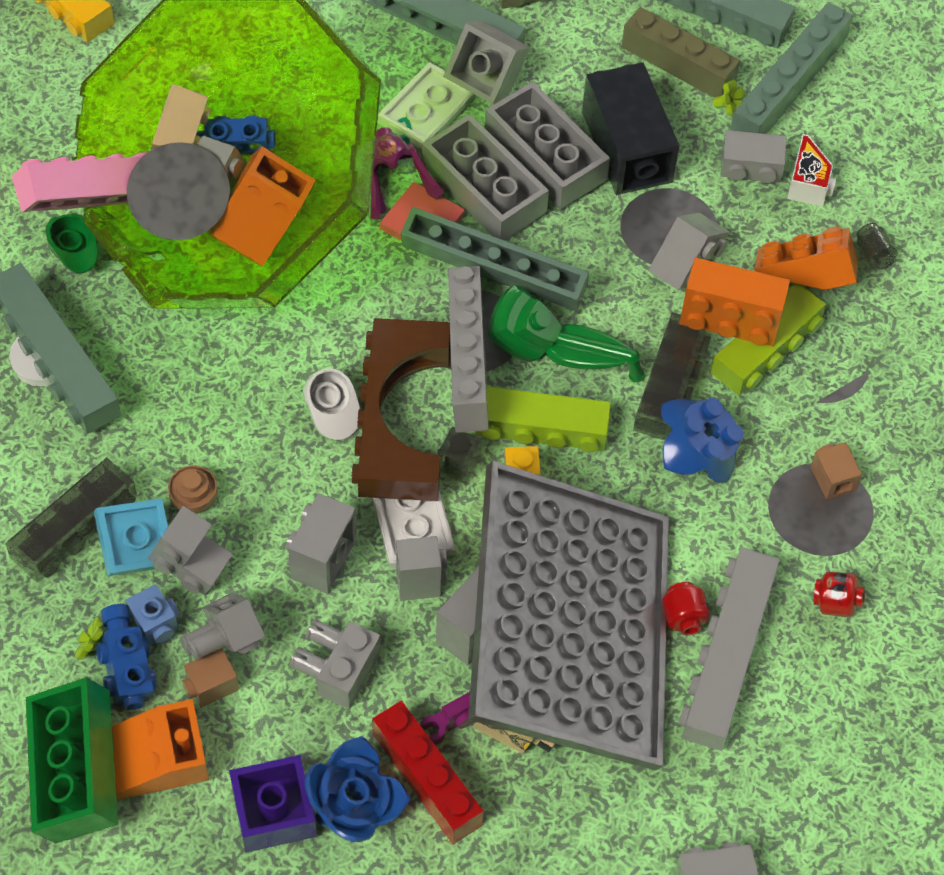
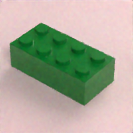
[26,677,118,844]

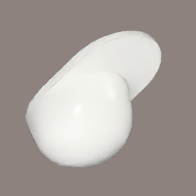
[303,368,360,440]

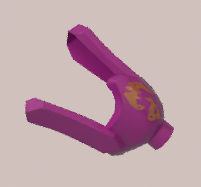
[366,127,445,219]

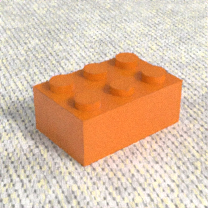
[679,257,790,347]

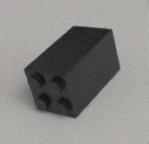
[582,62,680,195]

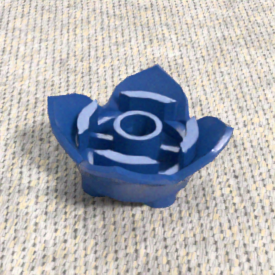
[661,398,744,483]
[304,736,411,842]

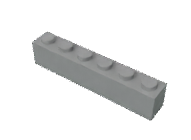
[448,266,489,432]
[678,547,780,751]

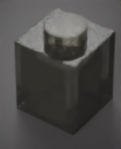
[438,426,482,484]

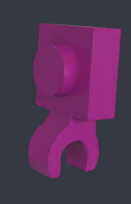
[420,692,474,745]

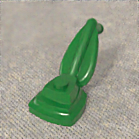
[487,285,645,383]

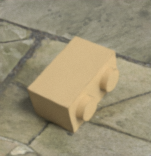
[150,84,211,149]

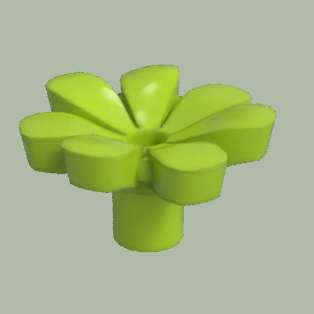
[713,79,745,119]
[75,616,103,660]

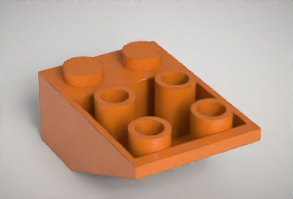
[208,146,316,267]
[754,227,858,290]
[112,699,209,800]

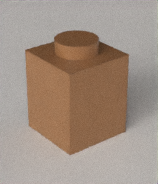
[810,442,862,500]
[182,648,239,708]

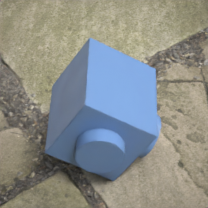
[125,584,180,646]

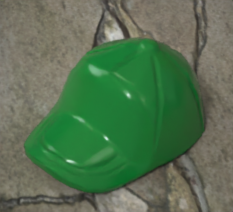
[45,213,98,273]

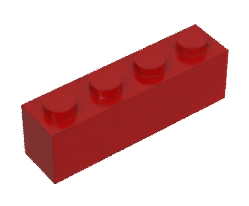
[372,700,484,845]

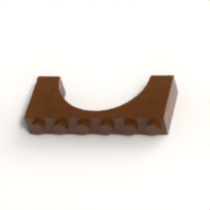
[352,318,450,501]

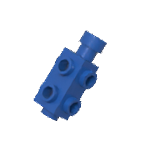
[196,115,276,156]
[96,604,157,710]

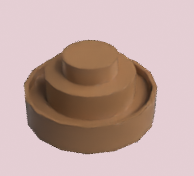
[168,465,218,513]

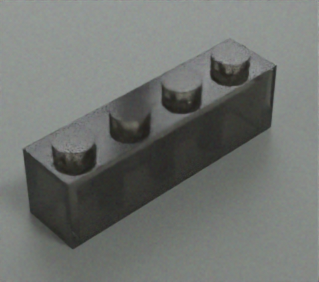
[633,312,711,441]
[5,457,137,583]

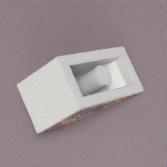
[787,134,836,207]

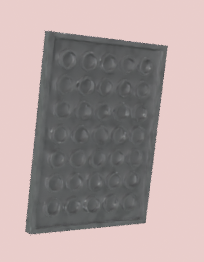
[468,461,669,771]

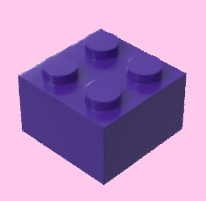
[229,755,317,853]

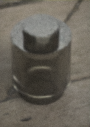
[856,223,898,269]

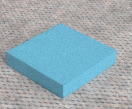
[94,498,168,577]

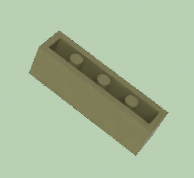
[621,7,740,98]

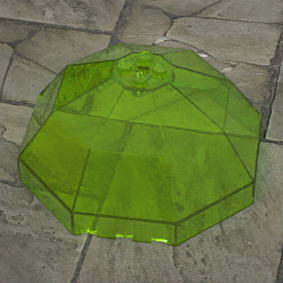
[72,0,381,309]

